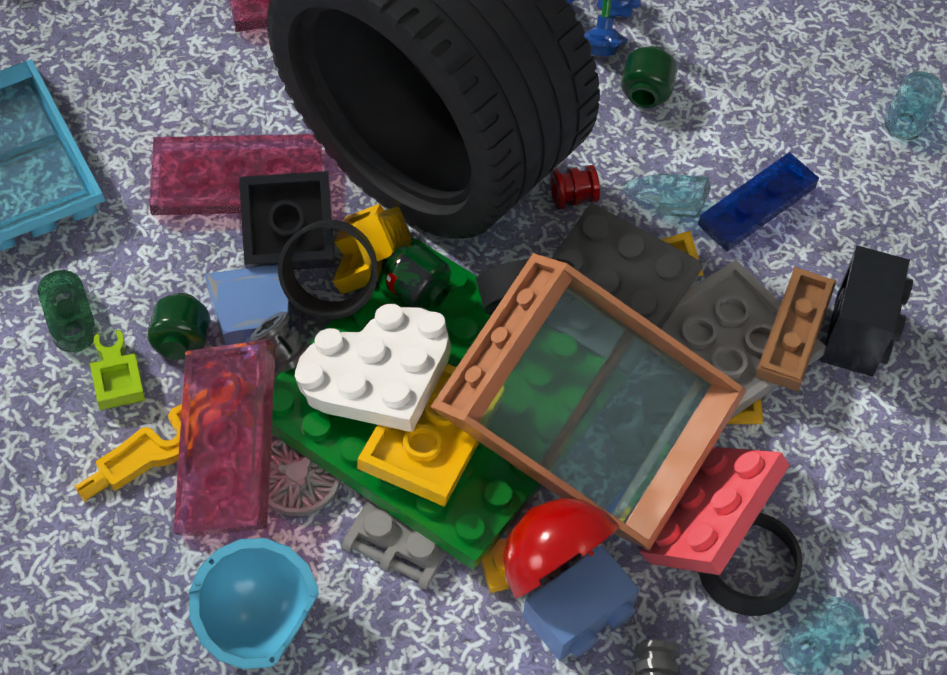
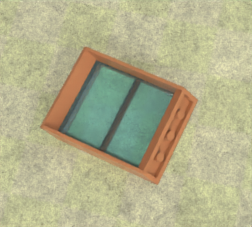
[431,253,747,550]

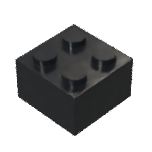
[239,171,336,270]
[821,245,913,377]

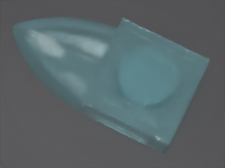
[622,174,711,218]

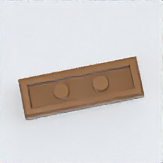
[755,267,837,392]

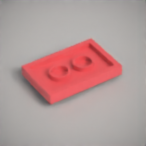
[639,447,790,575]

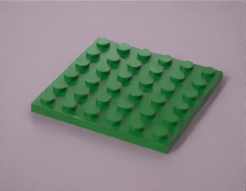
[247,237,629,571]

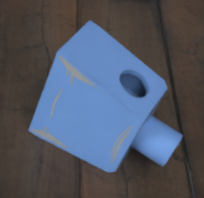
[205,264,292,370]

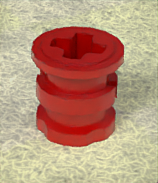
[550,165,600,210]

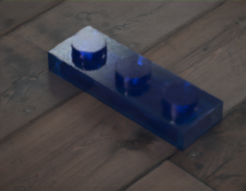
[698,152,819,252]

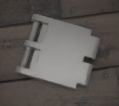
[341,499,447,591]

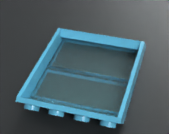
[0,59,106,251]

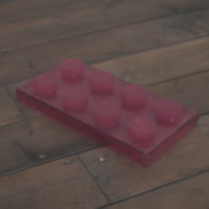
[149,134,322,215]
[173,339,276,536]

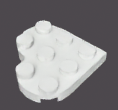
[295,304,451,432]

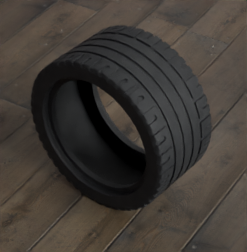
[267,0,600,239]

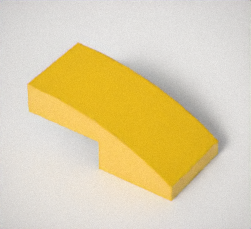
[332,203,384,294]

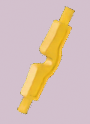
[74,373,261,502]

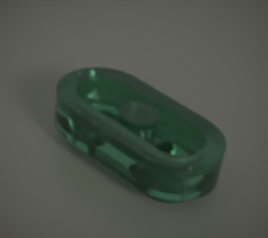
[37,270,97,353]

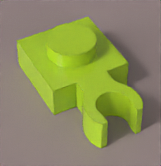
[90,329,146,411]

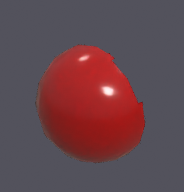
[503,498,620,599]

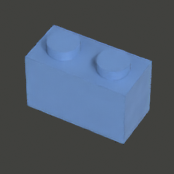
[523,545,639,661]

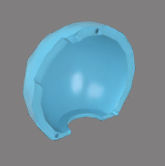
[189,538,319,669]

